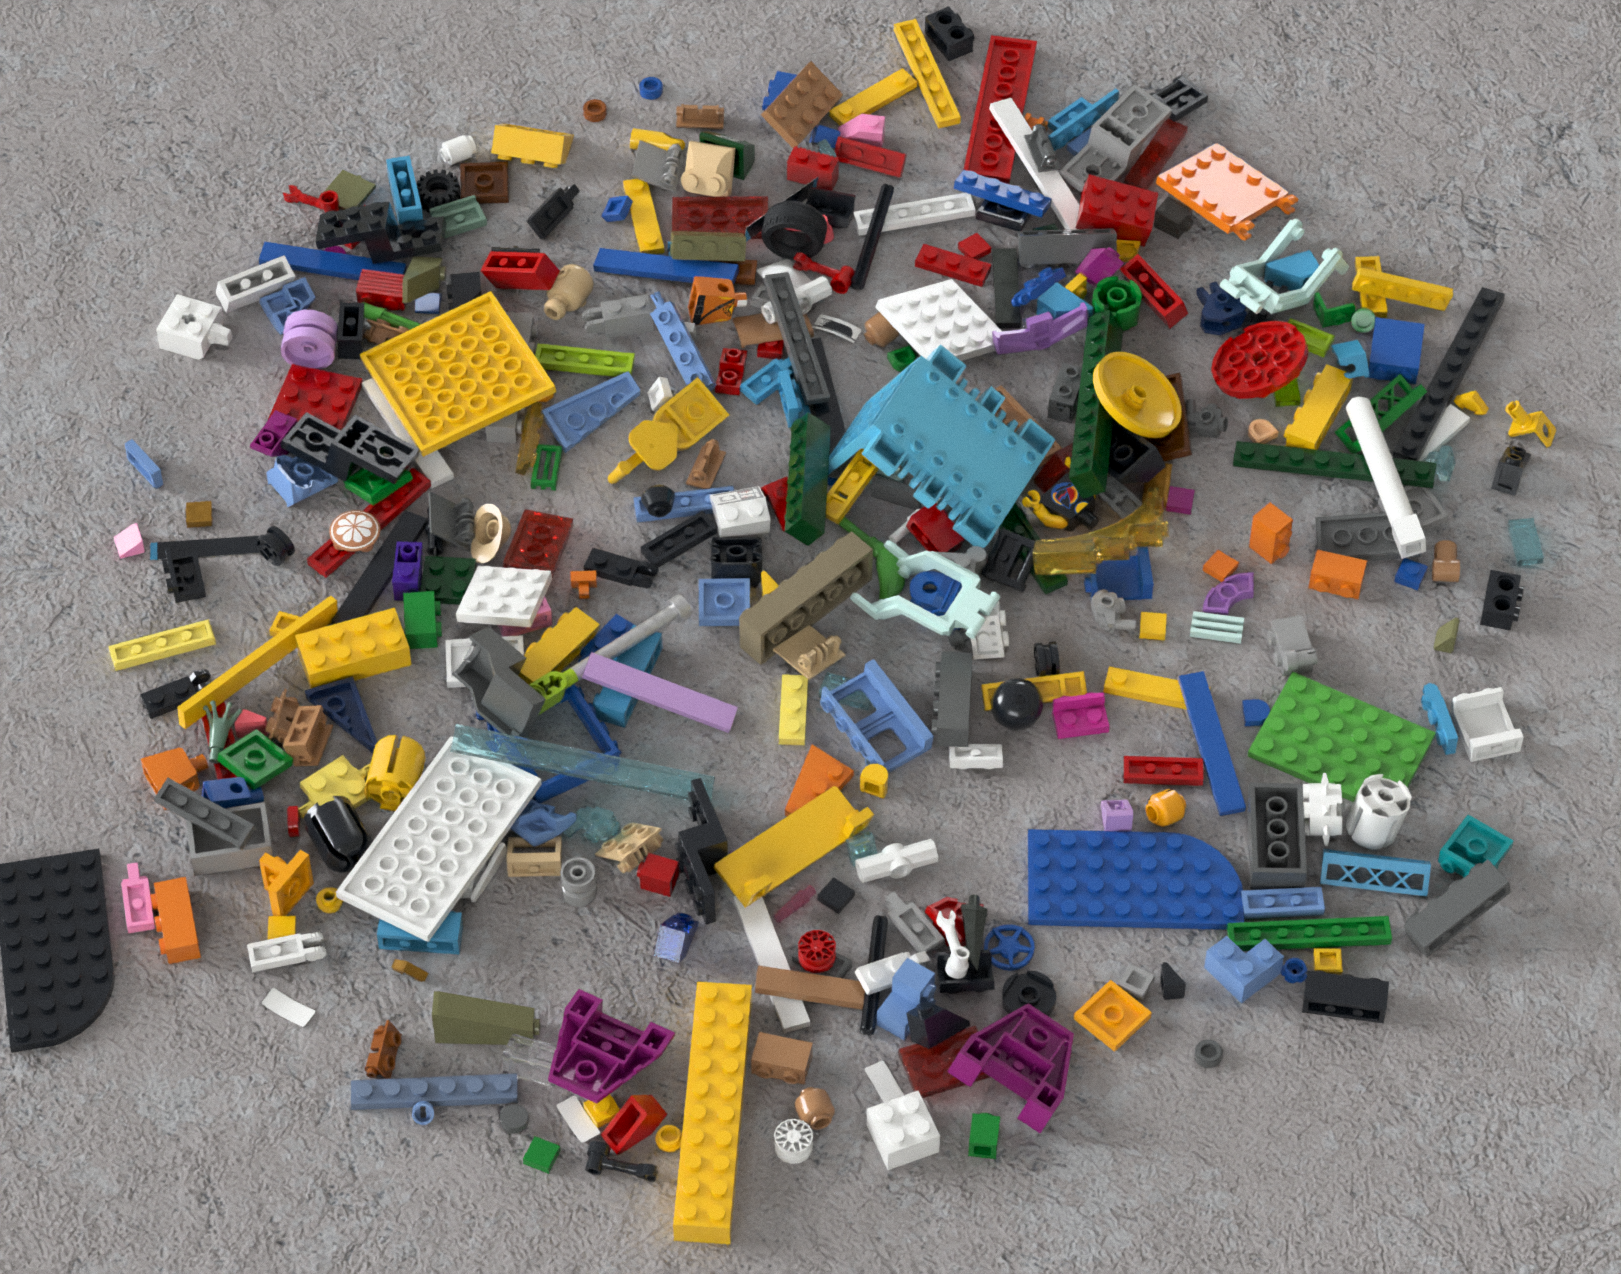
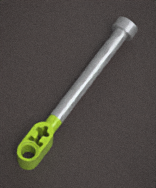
[529,594,692,715]

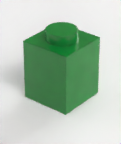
[968,1113,1000,1159]

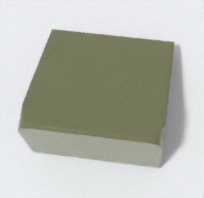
[1433,618,1460,653]

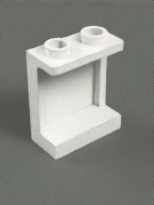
[1450,687,1524,762]

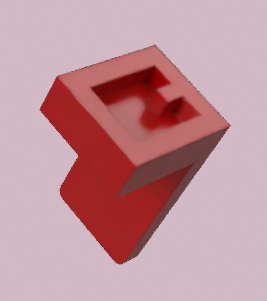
[760,476,788,532]

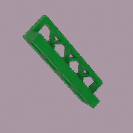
[1334,374,1427,454]

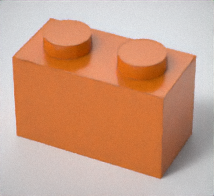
[1249,502,1293,564]
[1308,550,1367,599]

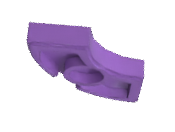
[1202,572,1254,616]

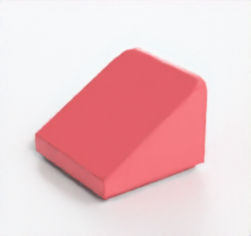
[234,709,269,738]

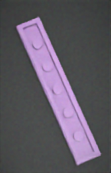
[582,652,738,733]

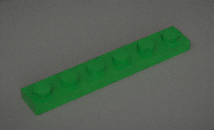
[1227,916,1392,951]

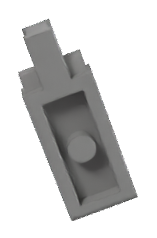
[885,892,945,955]

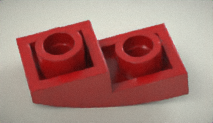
[715,348,747,395]

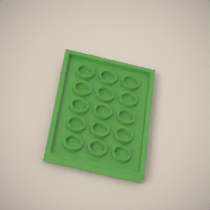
[1248,671,1436,802]

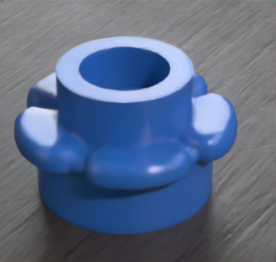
[1281,958,1308,984]

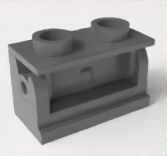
[1048,363,1082,424]

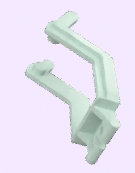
[1220,218,1349,314]
[850,540,1000,639]

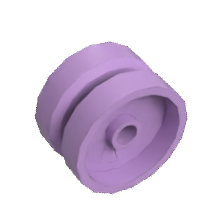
[280,310,338,370]

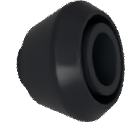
[641,485,675,517]

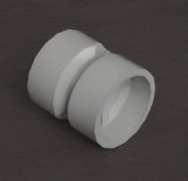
[560,857,597,907]

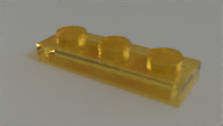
[515,402,544,476]

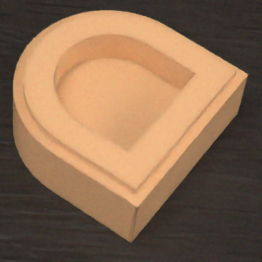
[1248,419,1278,444]

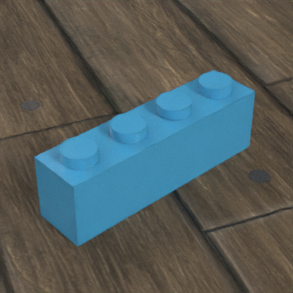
[593,625,663,728]

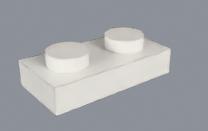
[949,744,1003,769]

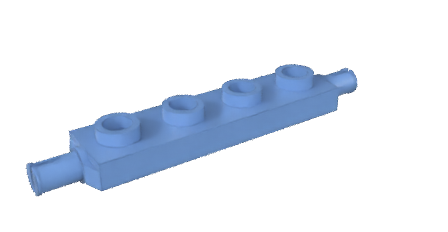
[650,291,716,392]

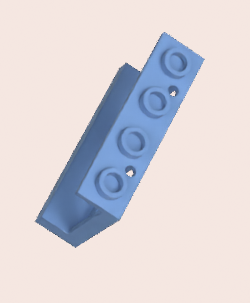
[820,659,934,773]

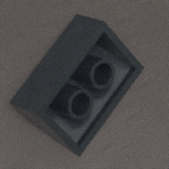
[1108,419,1166,484]

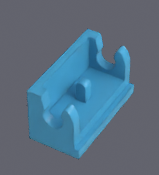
[1331,340,1370,378]

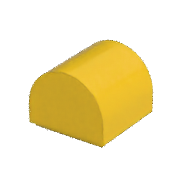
[860,764,888,798]

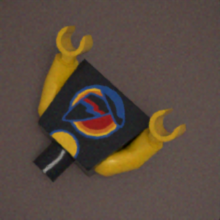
[1022,457,1099,532]

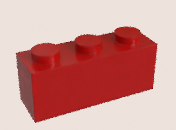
[480,251,560,290]
[1120,254,1189,329]

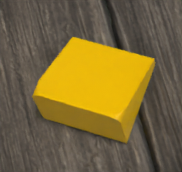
[761,571,779,597]

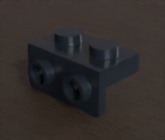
[806,187,856,228]
[162,548,206,603]
[937,949,995,994]

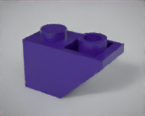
[392,541,423,601]

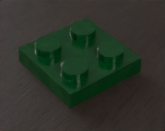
[420,556,477,605]

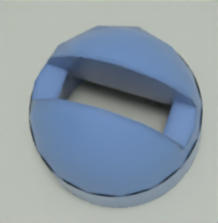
[412,1101,434,1125]

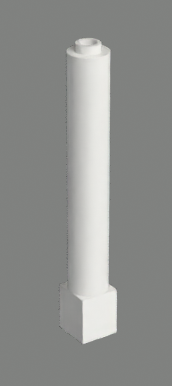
[1346,397,1426,559]

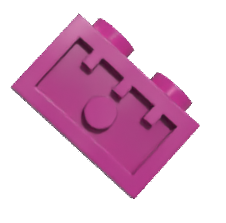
[1052,692,1110,739]

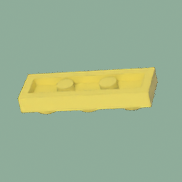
[779,674,808,745]

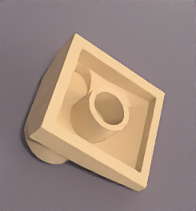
[681,141,735,197]

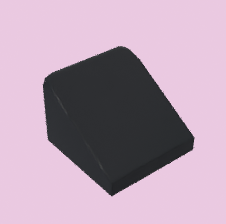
[1160,962,1186,1000]

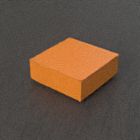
[1203,550,1239,582]

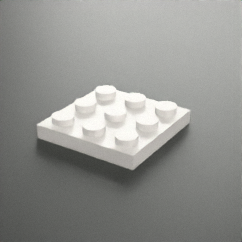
[456,566,552,627]

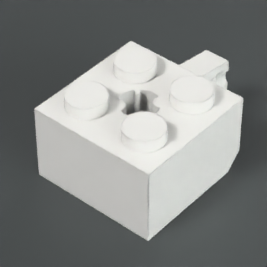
[156,294,232,360]

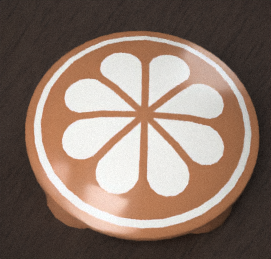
[329,510,380,552]

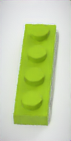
[535,343,635,377]

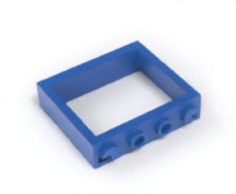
[487,684,622,803]

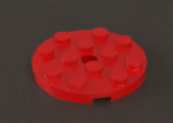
[1211,321,1309,399]

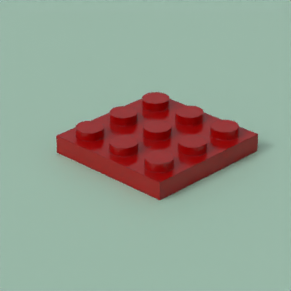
[268,364,363,430]

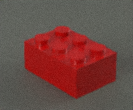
[1075,174,1158,247]

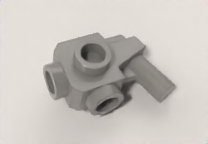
[1091,589,1136,633]

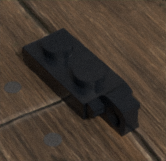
[526,184,580,239]

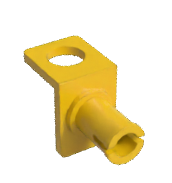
[1505,400,1556,447]

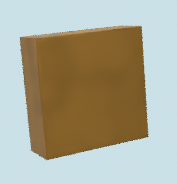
[186,501,212,528]

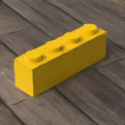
[1284,364,1353,450]
[518,607,600,685]

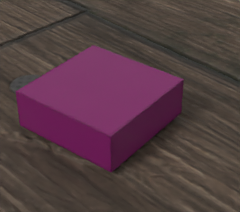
[1166,486,1195,515]

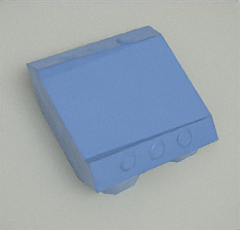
[266,455,338,507]

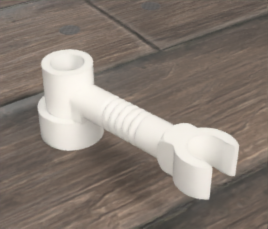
[936,910,970,979]

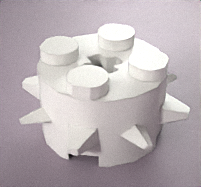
[1303,773,1342,846]

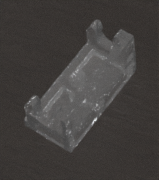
[503,1034,557,1087]

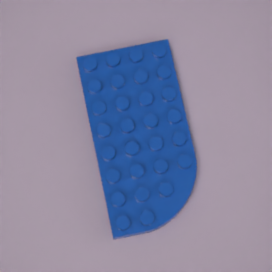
[1028,829,1244,930]

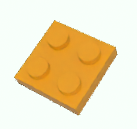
[1074,980,1152,1052]

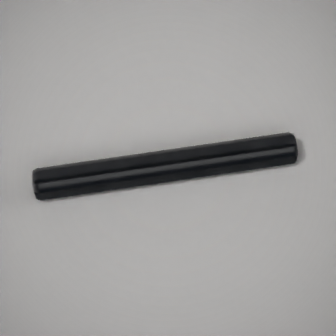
[851,184,894,290]
[860,915,888,1036]

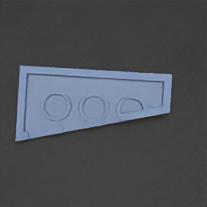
[541,371,640,453]

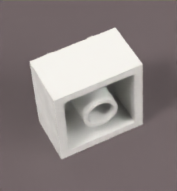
[866,1091,940,1170]

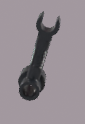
[585,1141,658,1182]

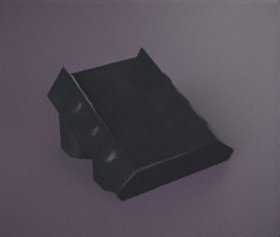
[711,537,762,589]

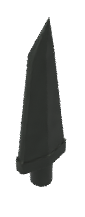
[961,894,988,971]

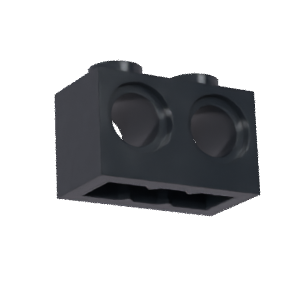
[925,6,975,62]
[1480,570,1524,630]

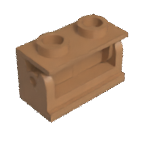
[283,705,333,767]
[751,1032,813,1085]

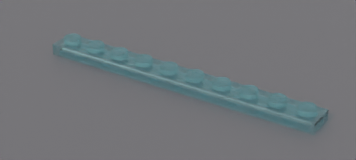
[450,724,715,801]

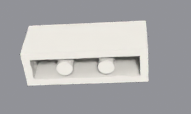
[216,255,295,313]

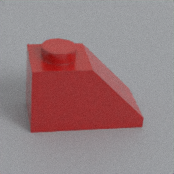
[601,1094,667,1155]

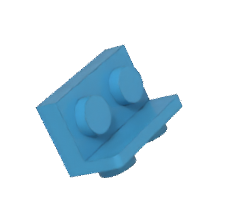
[778,370,811,428]

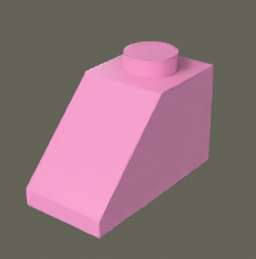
[838,114,885,148]

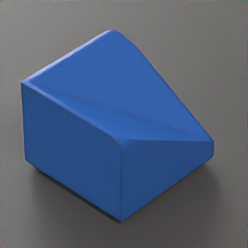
[809,125,841,148]

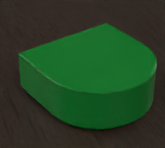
[887,345,916,372]

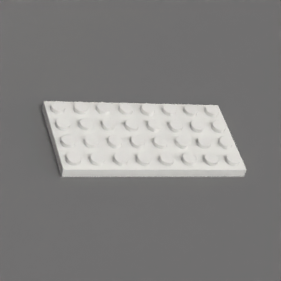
[336,736,542,942]

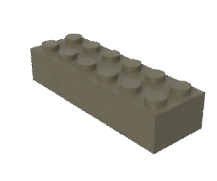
[739,531,873,665]

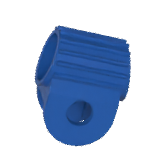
[910,571,962,631]

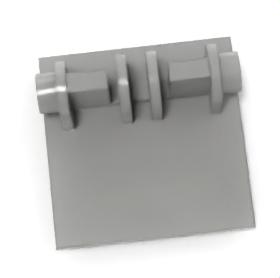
[631,140,684,193]

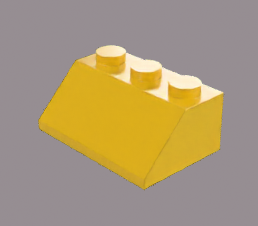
[491,123,574,168]

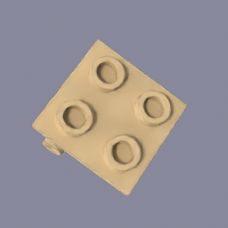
[773,625,846,680]
[595,823,663,873]

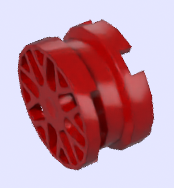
[798,930,836,973]

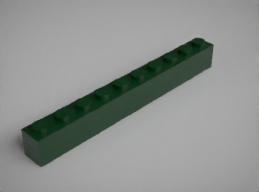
[1069,310,1123,499]

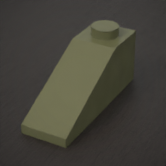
[402,256,447,303]

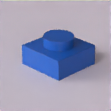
[602,195,633,222]
[1394,558,1428,591]

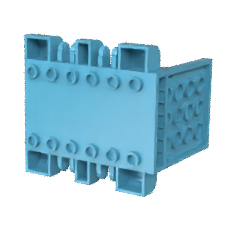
[828,344,1056,548]

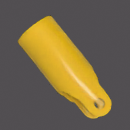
[630,128,685,151]

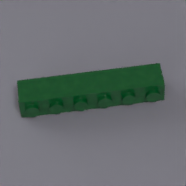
[785,412,831,546]

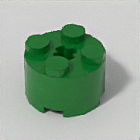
[1092,276,1142,331]

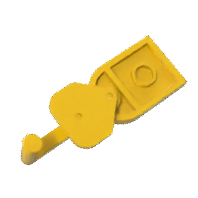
[608,377,729,484]

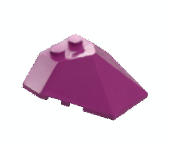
[548,989,675,1104]

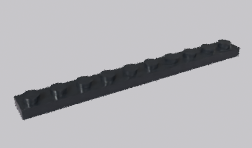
[1393,287,1505,461]

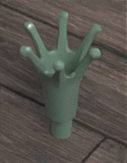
[203,700,242,763]

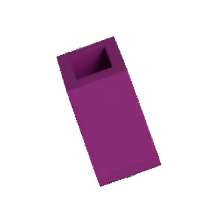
[1075,247,1124,287]
[250,410,297,457]

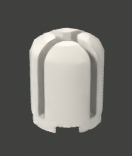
[1346,774,1412,850]

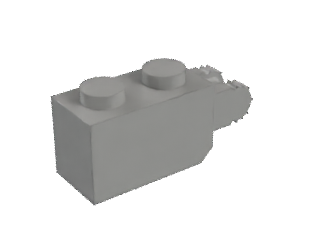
[581,294,653,338]

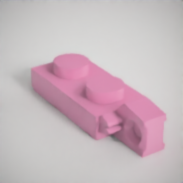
[121,863,155,934]

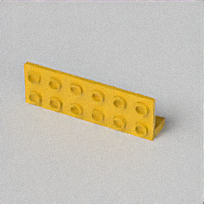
[714,786,874,908]

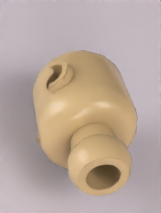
[544,264,594,320]

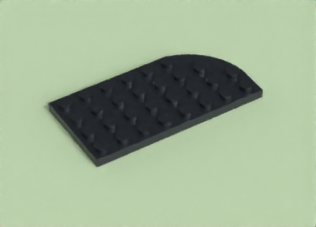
[0,848,115,1053]

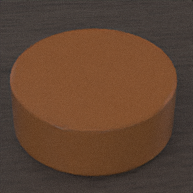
[583,99,607,122]

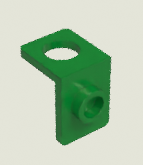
[1313,292,1356,328]

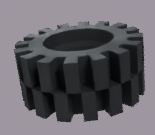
[417,169,461,213]

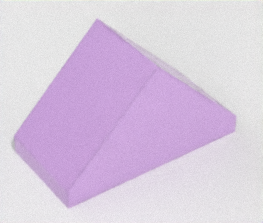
[1101,800,1133,832]

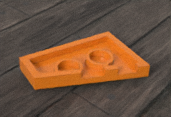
[785,744,854,816]

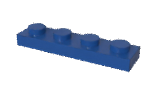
[954,170,1052,218]

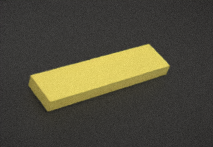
[108,619,216,671]

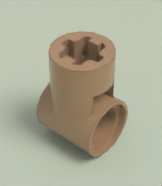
[1432,540,1460,582]

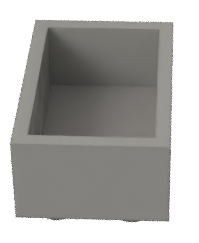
[186,802,273,876]

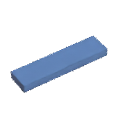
[634,486,734,523]

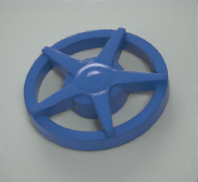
[984,925,1035,971]

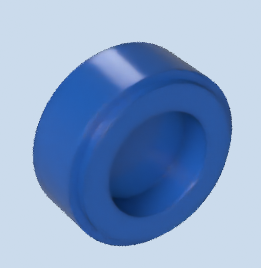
[639,77,663,100]

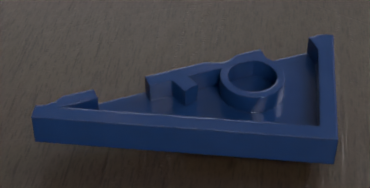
[305,676,378,754]

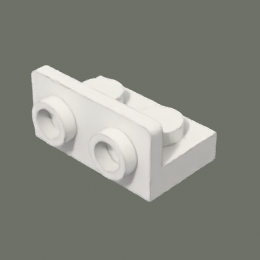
[971,601,1009,660]

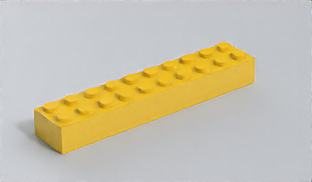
[673,982,752,1244]

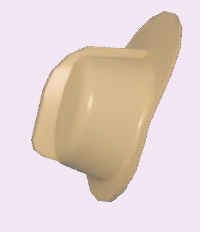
[471,504,511,564]

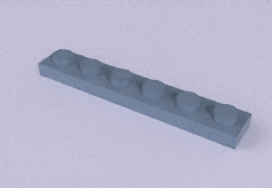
[351,1073,518,1110]

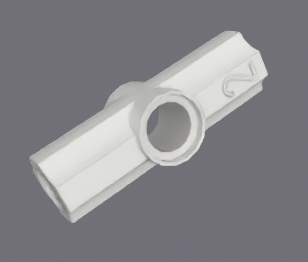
[761,276,832,324]
[855,839,938,883]

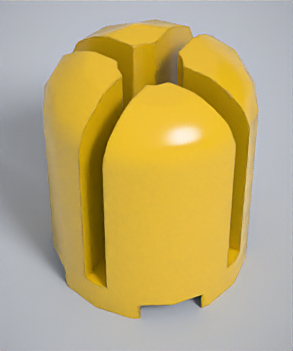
[364,735,426,811]

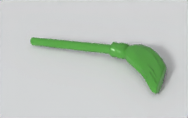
[839,517,905,600]

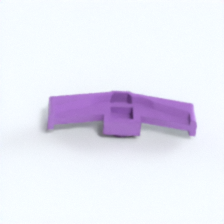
[992,302,1088,355]

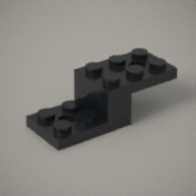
[315,201,447,264]
[280,412,420,485]
[675,778,728,925]

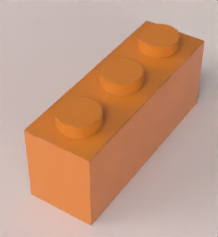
[150,877,201,964]

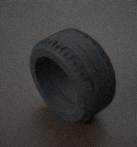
[761,201,827,260]

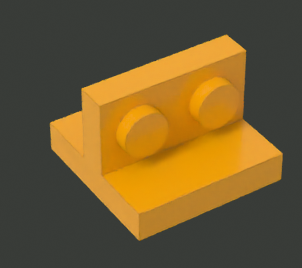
[259,850,314,916]

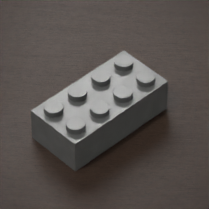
[1247,782,1307,890]

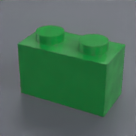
[403,591,442,649]

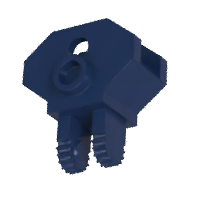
[1196,281,1247,335]

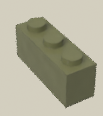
[670,231,746,261]

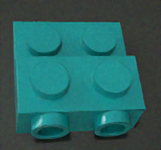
[1438,815,1514,878]

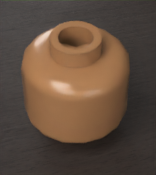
[864,312,900,347]
[794,1087,835,1130]

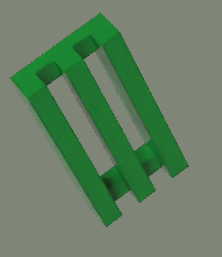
[531,444,563,491]

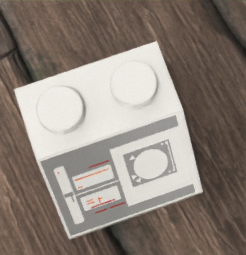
[710,486,771,538]

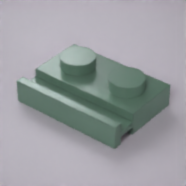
[429,195,487,239]

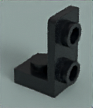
[1491,446,1531,496]

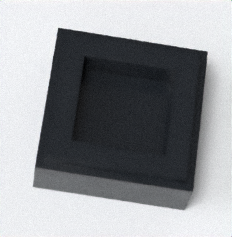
[817,877,855,914]

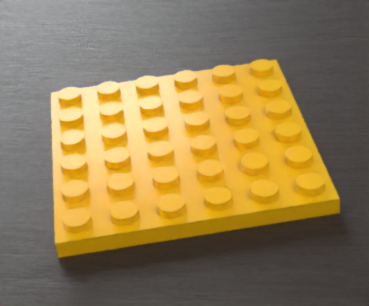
[360,291,556,457]

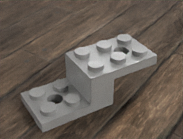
[1059,84,1172,193]

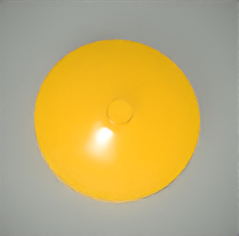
[1093,352,1182,438]

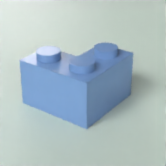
[1204,936,1284,1003]
[877,958,936,1040]

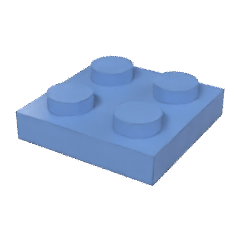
[699,578,750,626]

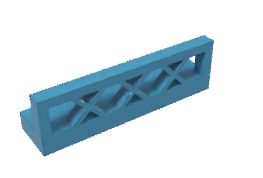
[1320,849,1431,896]

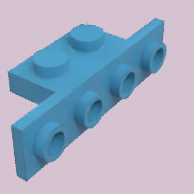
[1048,88,1119,151]

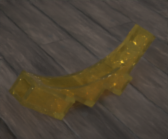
[1033,487,1169,575]

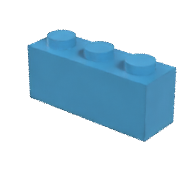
[386,155,423,225]
[377,910,463,954]

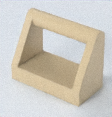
[507,836,562,877]

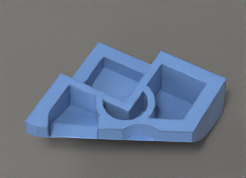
[259,277,316,335]
[510,799,576,847]

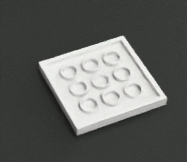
[875,279,1002,361]

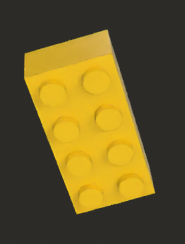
[295,607,411,689]

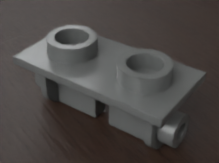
[1024,124,1061,173]

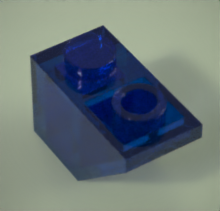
[653,913,699,963]

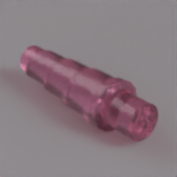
[773,885,816,923]

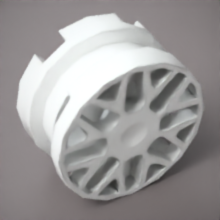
[774,1119,813,1164]

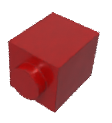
[637,853,680,897]

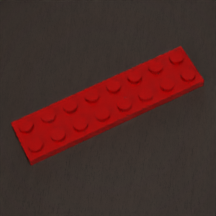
[963,35,1037,185]

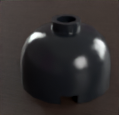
[991,678,1043,731]

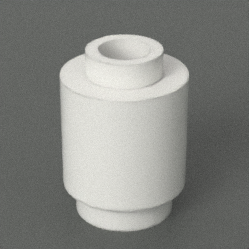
[440,135,477,165]

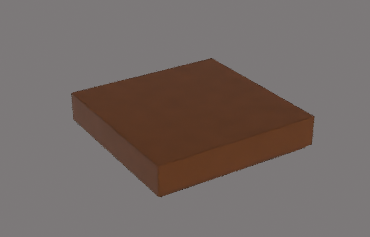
[460,161,509,204]

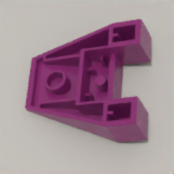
[948,1003,1074,1133]

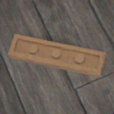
[755,965,865,1010]

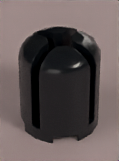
[303,796,373,873]

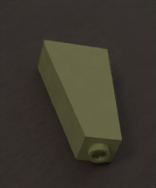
[432,991,540,1046]

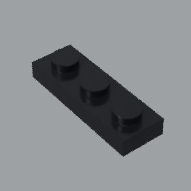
[641,511,718,568]

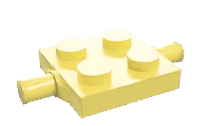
[298,755,372,818]

